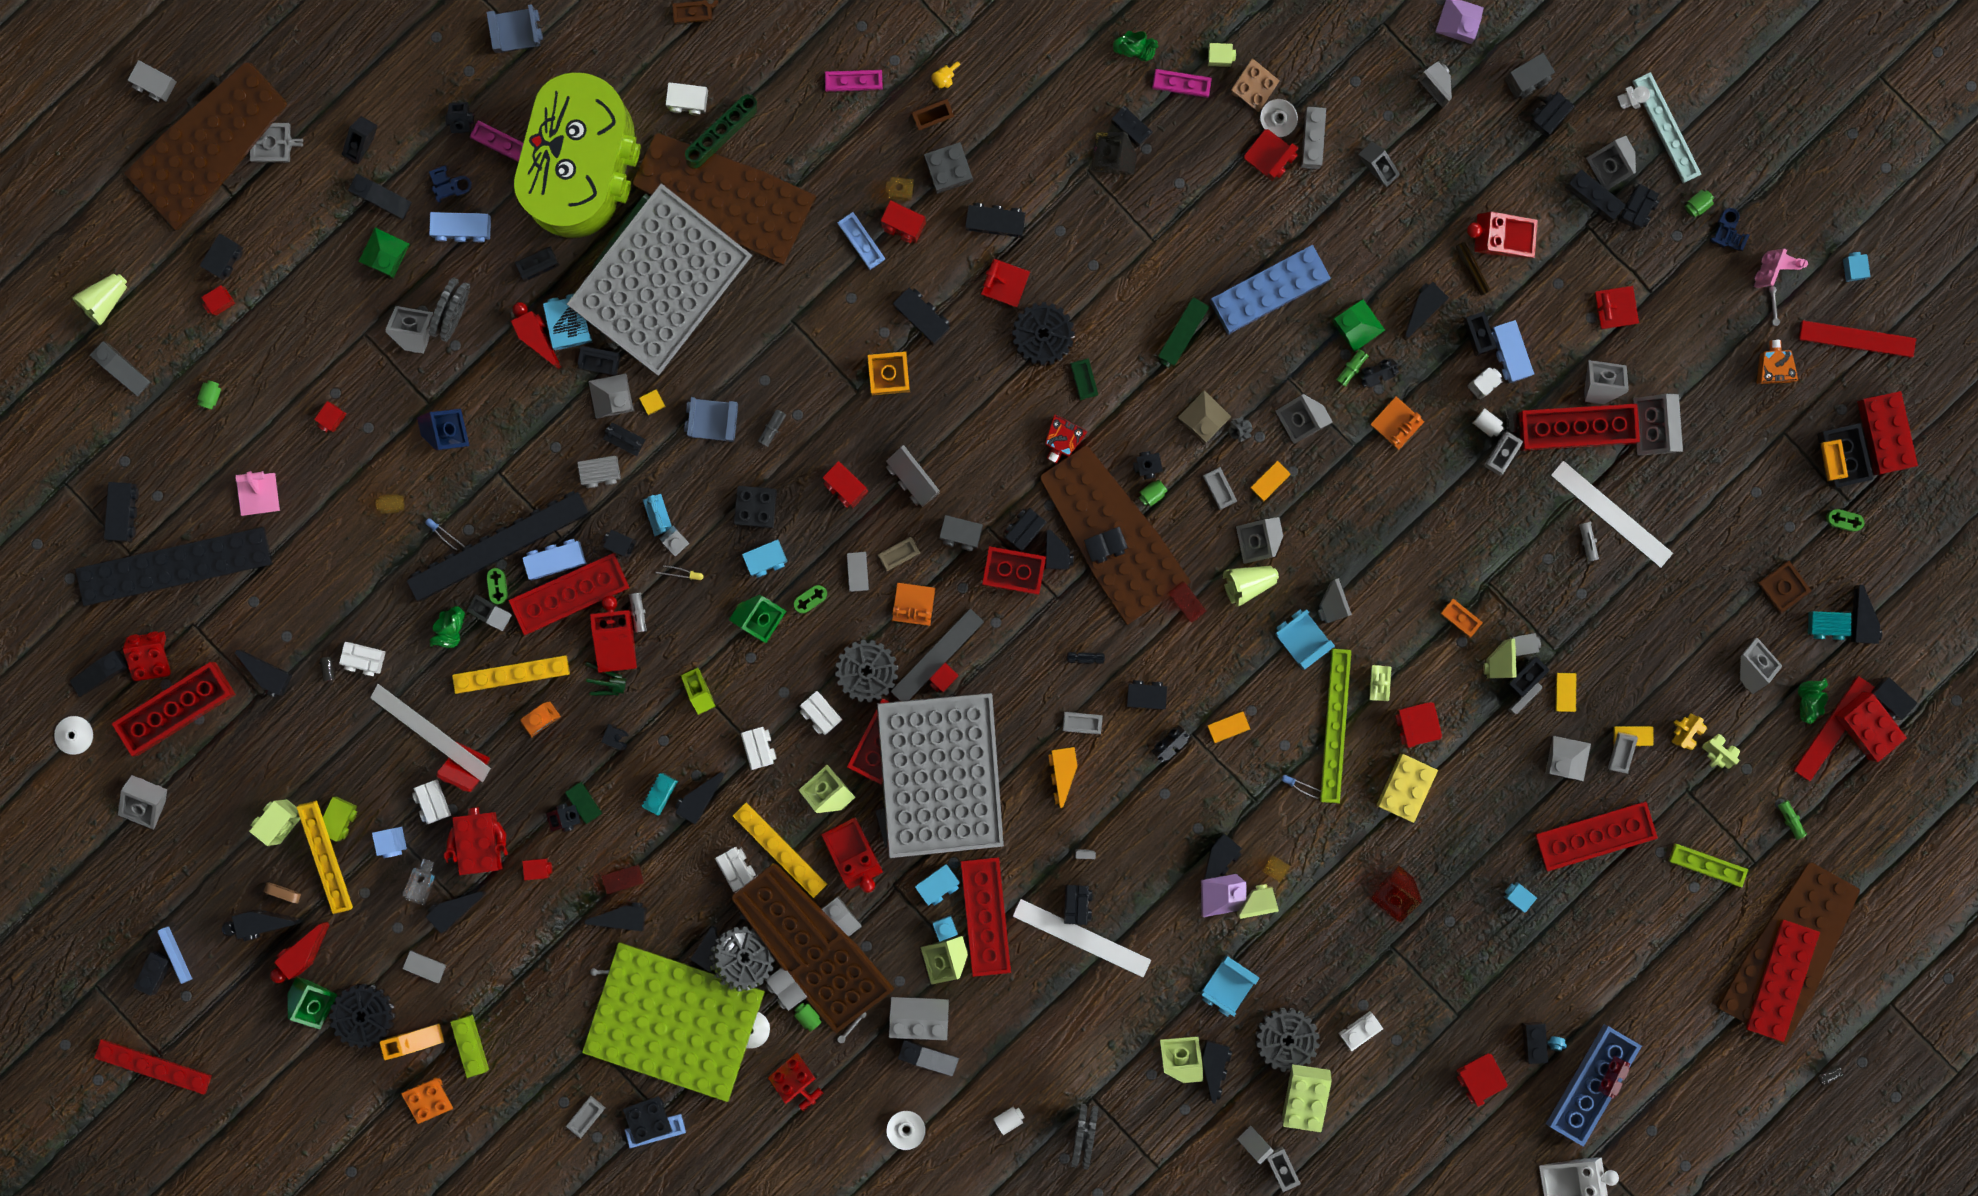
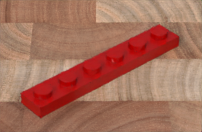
[94,1039,212,1094]

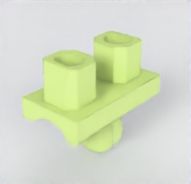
[1369,665,1391,701]
[1702,734,1740,769]

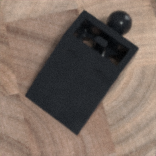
[222,909,302,941]

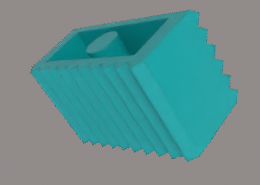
[1808,611,1852,640]
[642,773,678,815]

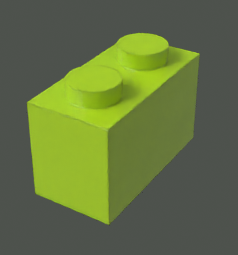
[323,796,357,842]

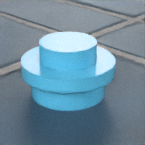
[1547,1036,1567,1051]

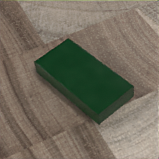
[1070,358,1098,401]
[565,782,603,824]

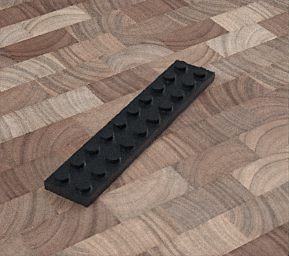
[76,527,273,606]

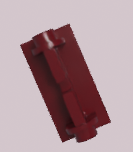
[1598,1056,1630,1099]

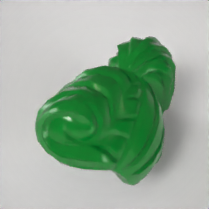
[1113,31,1158,61]
[430,606,465,648]
[1798,678,1828,724]

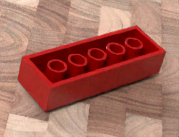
[1518,404,1640,451]
[112,662,236,756]

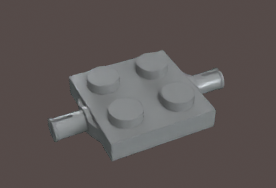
[250,123,303,162]

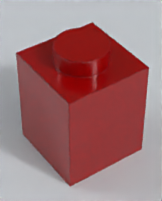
[201,285,236,316]
[314,401,347,432]
[930,663,959,692]
[522,858,552,880]

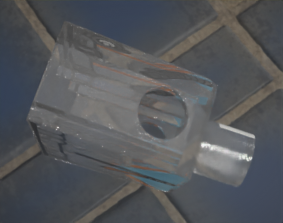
[402,859,435,906]

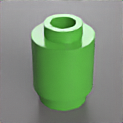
[1685,190,1714,218]
[197,380,221,410]
[1138,479,1168,507]
[794,1002,821,1032]

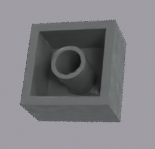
[1504,53,1555,99]
[924,142,973,194]
[940,515,983,551]

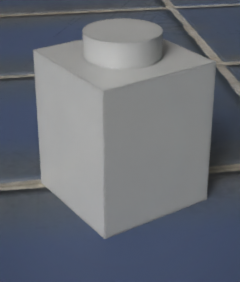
[659,526,689,556]
[1510,633,1541,656]

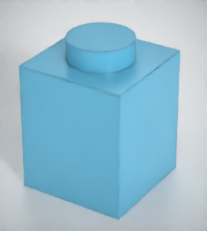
[1843,252,1870,282]
[1504,883,1537,913]
[933,915,958,942]

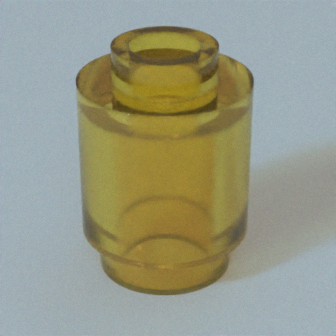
[376,494,405,514]

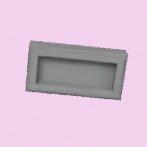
[1203,467,1237,510]
[847,552,869,592]
[1508,683,1542,714]
[1063,712,1103,735]
[1608,732,1638,774]
[1075,849,1096,859]
[403,951,447,983]
[566,1096,606,1139]
[1237,1126,1274,1164]

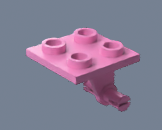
[1754,249,1808,288]
[236,471,280,516]

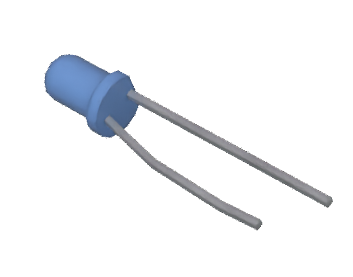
[425,519,465,550]
[1282,775,1321,799]

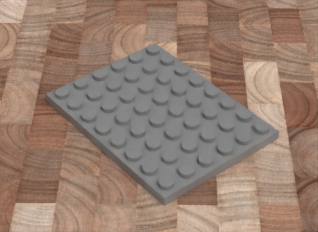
[566,184,752,376]
[877,693,1004,858]

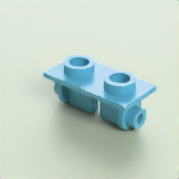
[643,494,672,536]

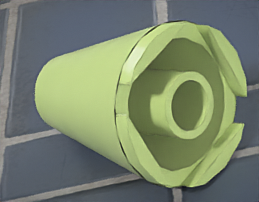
[72,273,127,325]
[1223,566,1279,607]

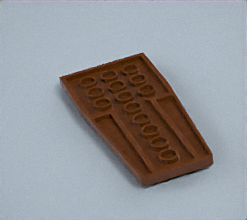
[124,63,287,230]
[633,133,816,265]
[1041,446,1191,625]
[1717,862,1860,1046]
[732,863,894,1033]

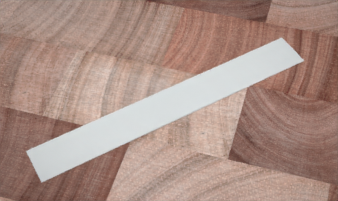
[1551,461,1673,567]
[371,684,491,782]
[1013,899,1151,977]

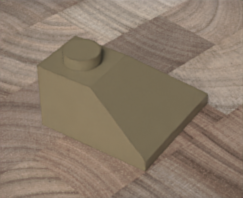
[1178,391,1231,444]

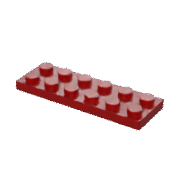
[509,553,630,635]
[1535,801,1658,872]
[961,857,1011,977]
[1746,919,1820,1042]

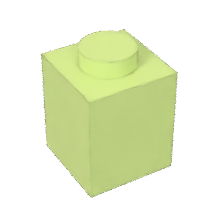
[1208,43,1236,67]

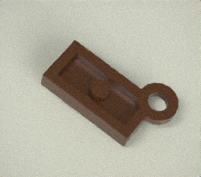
[672,0,718,24]

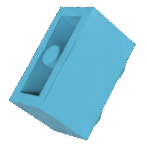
[742,540,788,578]
[915,863,960,906]

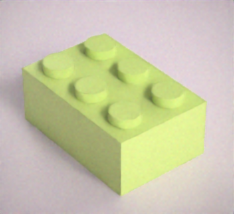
[249,799,300,846]
[1282,1064,1332,1132]

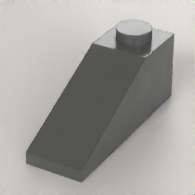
[90,341,151,396]

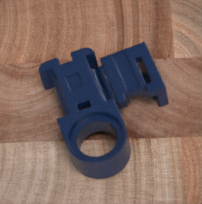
[429,166,472,203]
[1710,208,1750,251]

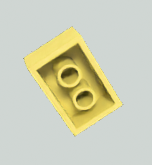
[1376,754,1438,823]

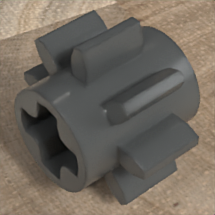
[1229,417,1253,442]

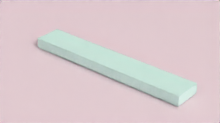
[1632,72,1701,183]

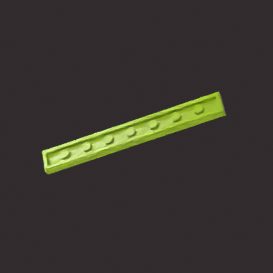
[1320,649,1351,803]

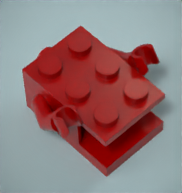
[444,807,508,875]

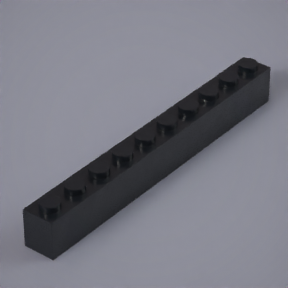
[407,491,591,602]

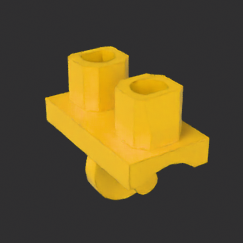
[1671,713,1707,750]

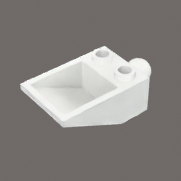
[1539,1157,1619,1196]

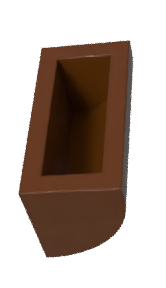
[911,99,954,131]

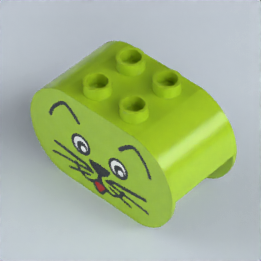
[514,73,641,238]

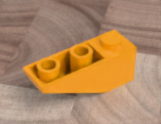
[1048,747,1077,808]
[380,1023,444,1060]

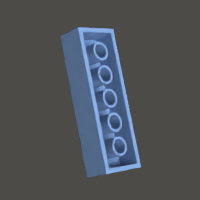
[1210,245,1331,335]
[1546,1024,1642,1147]

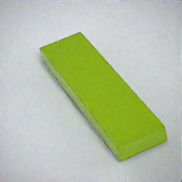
[1668,843,1748,887]

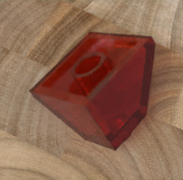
[1370,866,1422,923]

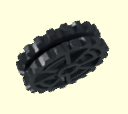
[1012,302,1075,366]
[329,983,395,1048]

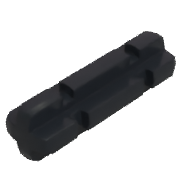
[1067,652,1105,664]

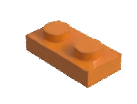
[1440,599,1483,638]

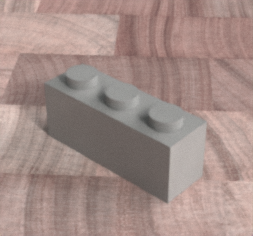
[1301,107,1326,169]

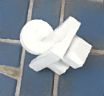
[1617,86,1650,109]

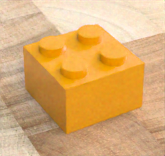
[868,352,910,396]

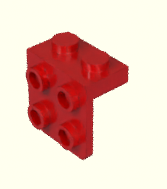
[1244,129,1298,182]
[123,631,171,681]
[1395,702,1442,748]
[436,742,490,792]
[1456,1053,1508,1107]

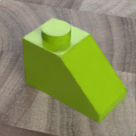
[681,668,716,715]

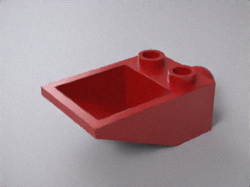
[1467,212,1538,258]
[511,302,562,369]
[590,596,637,673]
[821,817,883,893]
[270,922,330,983]

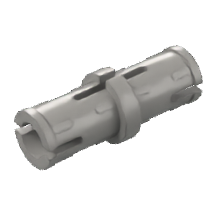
[1579,522,1599,562]
[629,593,647,633]

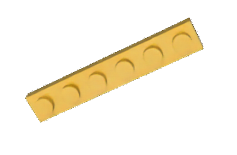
[452,656,570,694]
[297,801,353,914]
[733,802,827,898]

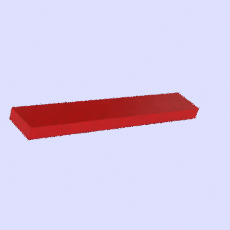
[1799,321,1916,358]
[1793,676,1874,782]

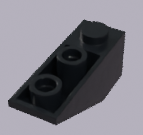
[1203,833,1242,880]
[1201,1040,1232,1104]

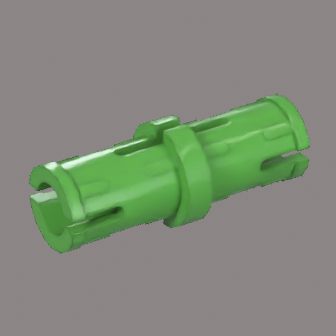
[1336,349,1369,387]
[1778,800,1807,840]

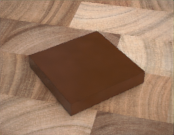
[1757,560,1812,614]

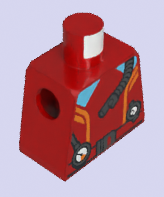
[1045,415,1087,464]

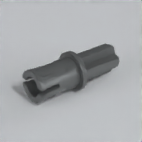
[758,410,786,447]

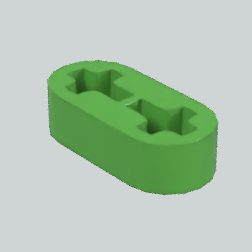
[1826,509,1864,532]
[487,568,508,604]
[794,585,827,613]

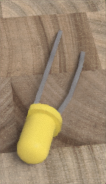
[656,565,703,580]

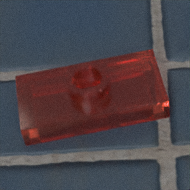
[1168,581,1206,623]
[602,865,645,894]

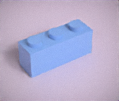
[430,212,491,243]
[1491,320,1534,384]
[523,539,586,580]
[372,827,407,858]

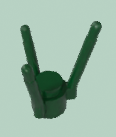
[585,662,626,696]

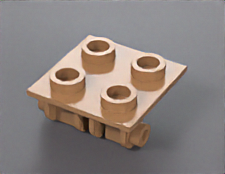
[1231,59,1280,112]

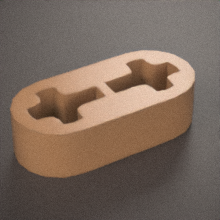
[263,882,301,903]

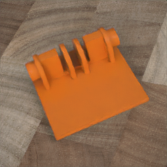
[1370,396,1424,450]
[892,583,935,626]
[401,1078,453,1124]

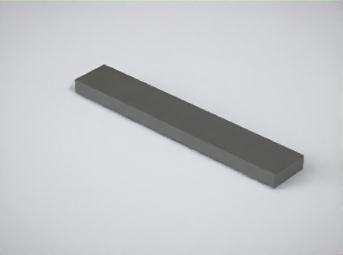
[891,608,984,701]

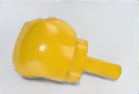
[931,61,960,89]

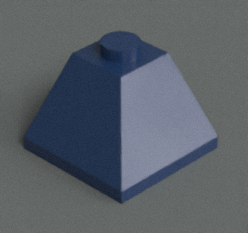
[417,409,470,450]

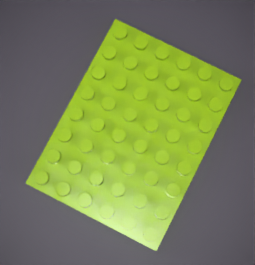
[582,942,765,1102]

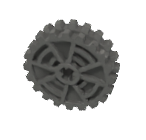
[429,277,470,342]
[835,640,898,702]
[709,926,774,992]
[1256,1008,1320,1072]
[1071,1104,1098,1170]

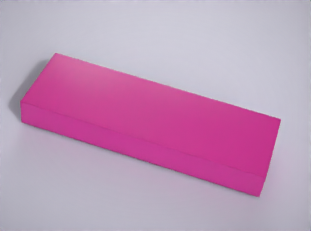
[1152,69,1212,98]
[825,70,883,92]
[470,120,524,162]

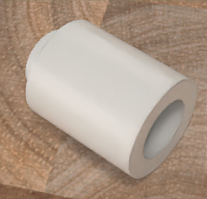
[1473,408,1504,437]
[994,1106,1025,1135]

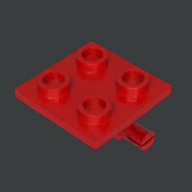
[981,259,1030,308]
[1595,286,1639,329]
[768,1053,824,1111]

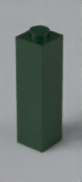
[1157,297,1209,368]

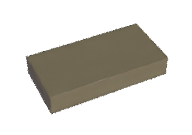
[878,537,920,571]

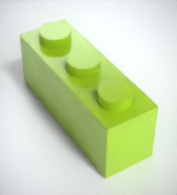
[450,1014,489,1078]

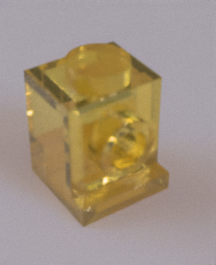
[886,177,914,201]
[1262,855,1291,882]

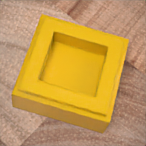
[639,389,666,415]

